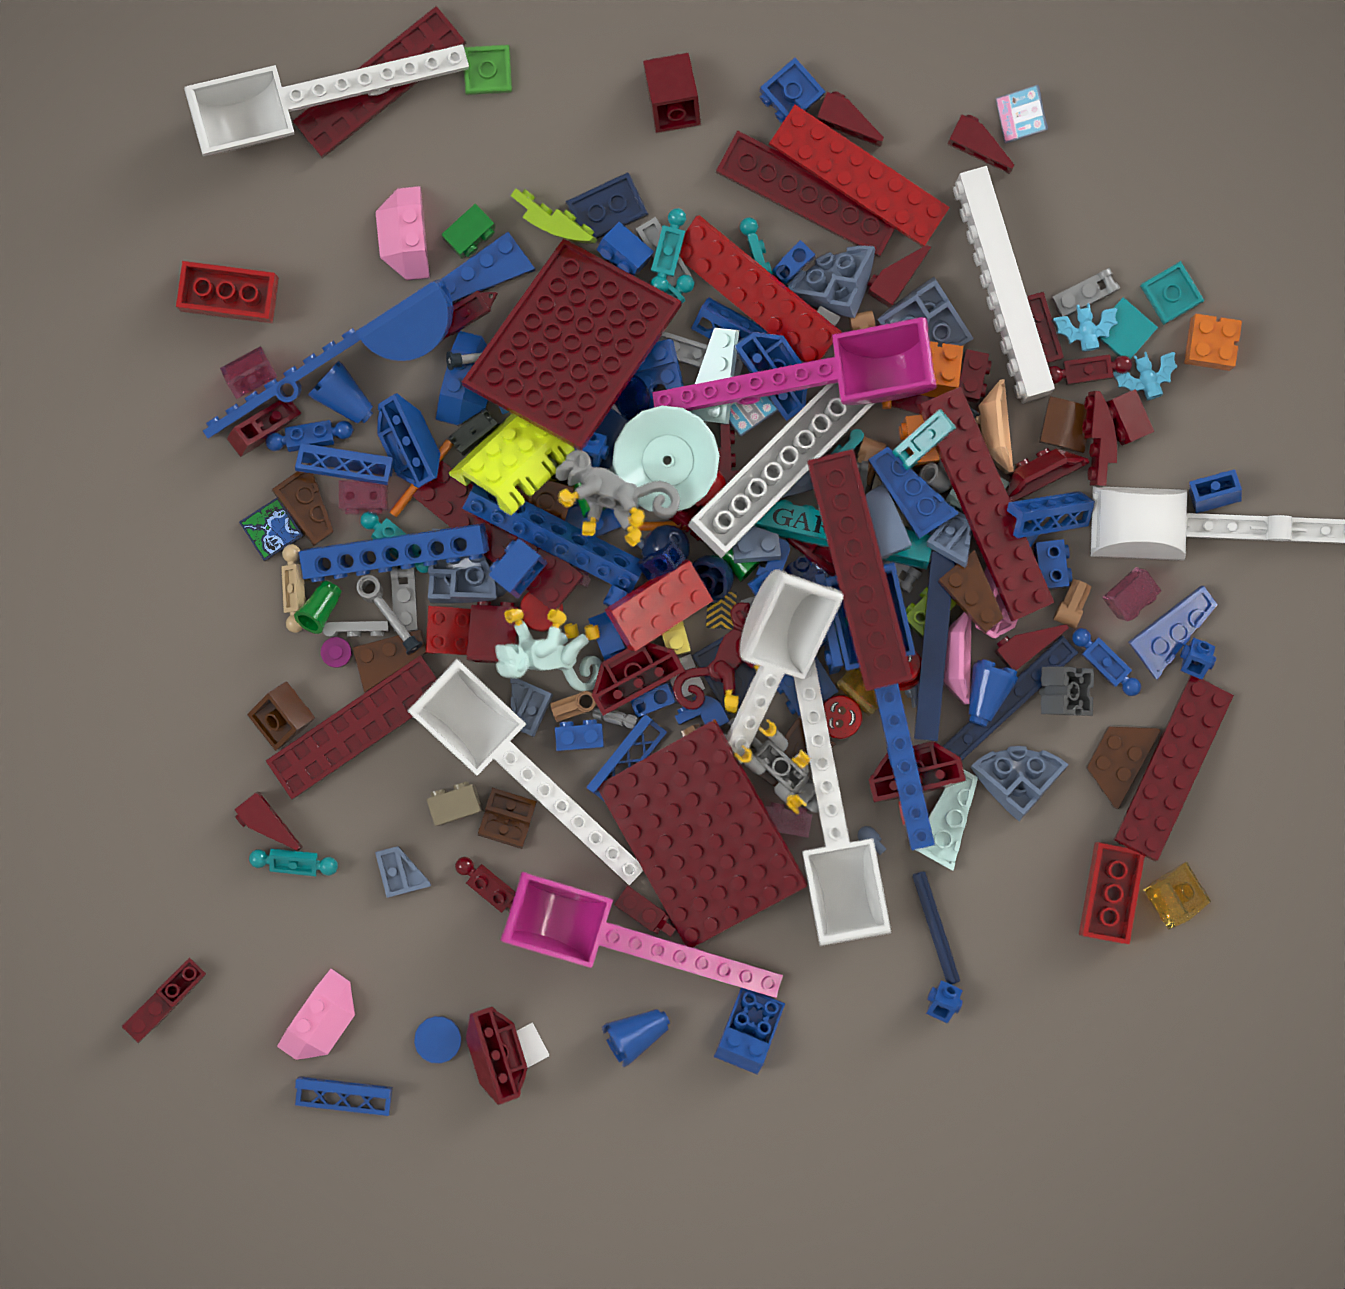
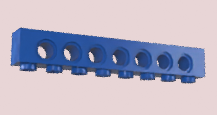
[462,483,646,593]
[299,523,489,582]

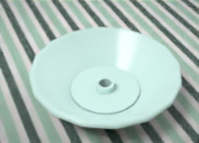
[612,405,720,511]

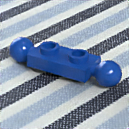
[266,420,353,452]
[1072,628,1141,696]

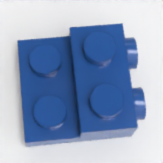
[759,58,826,123]
[777,656,838,716]

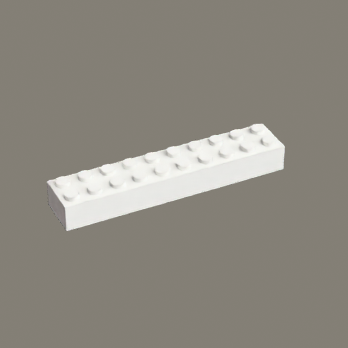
[953,166,1055,403]
[688,383,875,558]

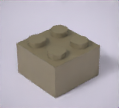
[426,782,483,826]

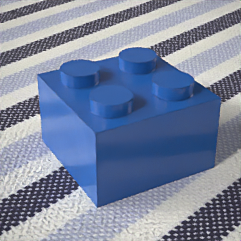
[489,538,548,599]

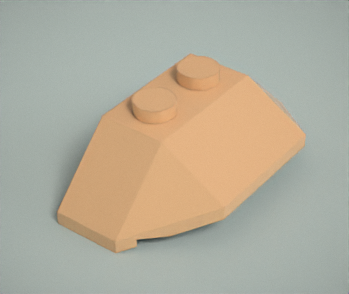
[975,379,1014,475]

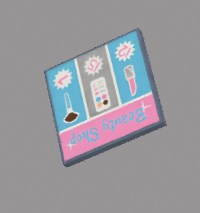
[996,85,1048,143]
[729,396,778,437]

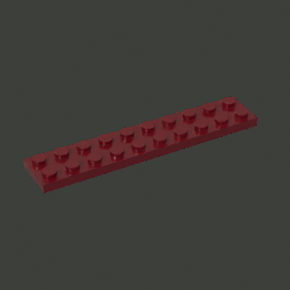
[917,387,1055,622]
[807,449,912,691]

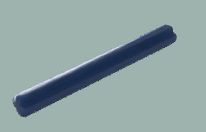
[912,871,960,985]

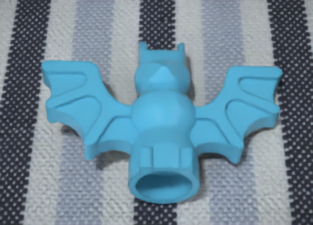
[1052,303,1117,351]
[1113,352,1177,400]

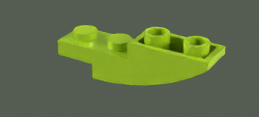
[510,188,597,243]

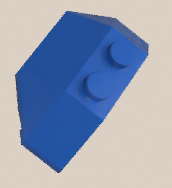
[436,331,488,426]
[734,332,808,421]
[377,393,440,488]

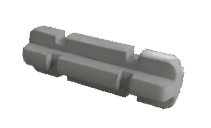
[593,706,638,729]

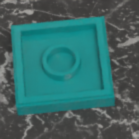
[1140,261,1205,325]
[1098,297,1158,359]

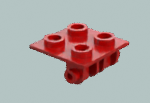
[426,606,471,655]

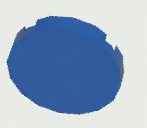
[414,1016,461,1064]

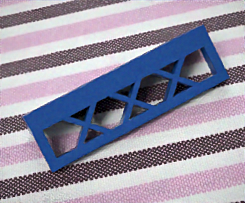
[691,297,769,354]
[295,443,394,485]
[1007,491,1095,538]
[586,714,667,802]
[295,1076,393,1116]

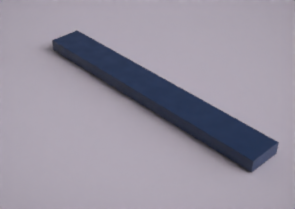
[914,551,955,741]
[942,636,1079,761]

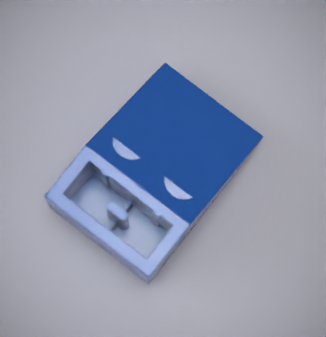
[714,988,785,1074]

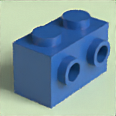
[597,222,654,276]
[1189,469,1242,514]
[1033,539,1072,589]
[555,719,604,751]

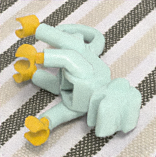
[496,608,602,691]

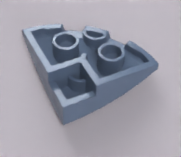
[788,246,875,318]
[878,277,974,347]
[865,485,912,560]
[428,528,497,603]
[971,746,1069,822]

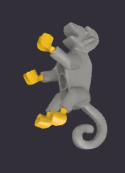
[555,450,680,546]
[728,717,819,814]

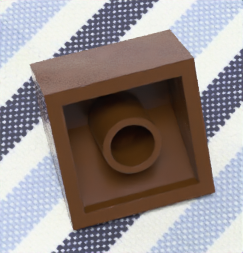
[247,681,315,751]

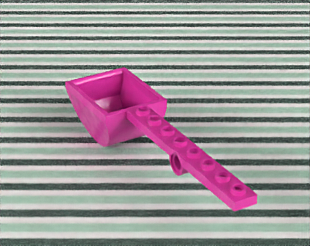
[652,317,937,411]
[500,872,783,998]

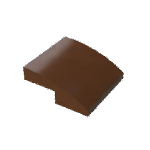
[1039,396,1087,453]
[478,787,537,849]

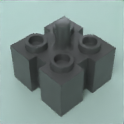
[1039,667,1094,716]

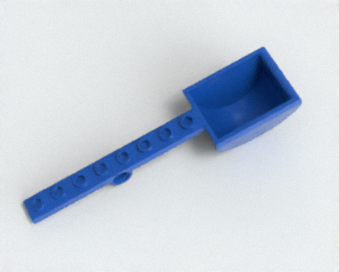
[203,279,453,438]
[825,562,935,850]

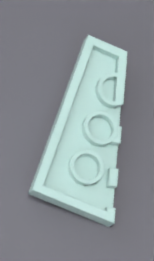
[690,328,739,424]
[916,770,978,871]

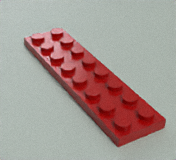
[769,105,950,247]
[679,215,842,363]

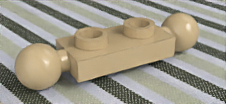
[281,544,306,633]

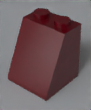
[643,52,701,133]
[467,601,519,663]

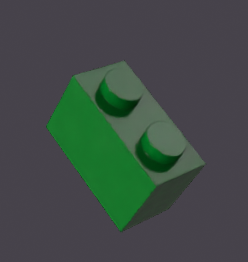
[441,203,496,259]

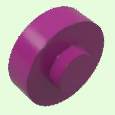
[321,637,352,668]

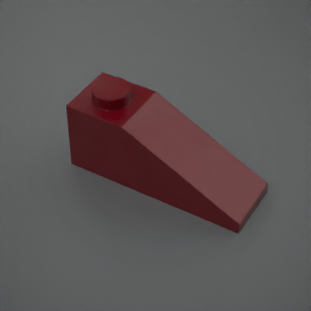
[817,91,884,147]
[947,114,1014,174]
[867,245,931,308]
[227,400,302,457]
[994,624,1069,670]
[234,792,303,850]

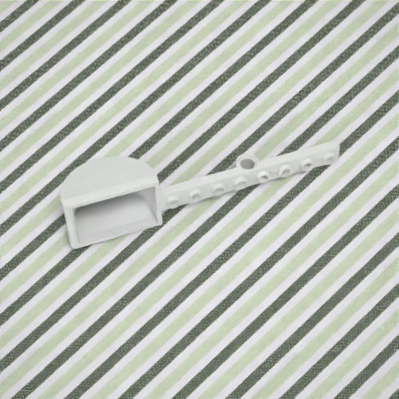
[184,44,469,157]
[1091,486,1345,560]
[724,570,843,764]
[408,659,643,885]
[793,659,891,946]

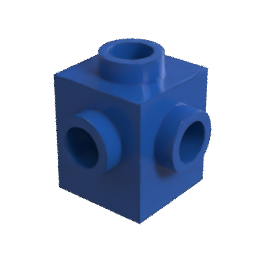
[574,432,609,468]
[1180,638,1216,680]
[926,980,963,1024]

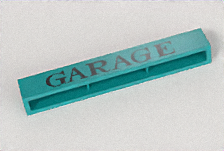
[754,500,932,570]

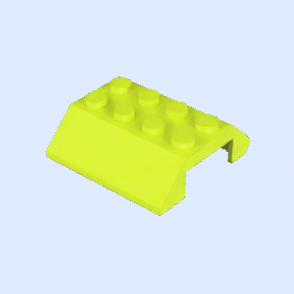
[449,413,575,515]

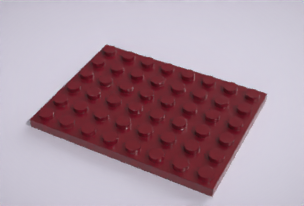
[462,239,682,451]
[598,719,809,948]

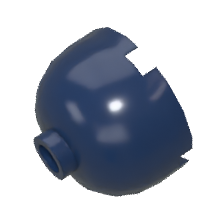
[642,525,690,571]
[692,555,734,603]

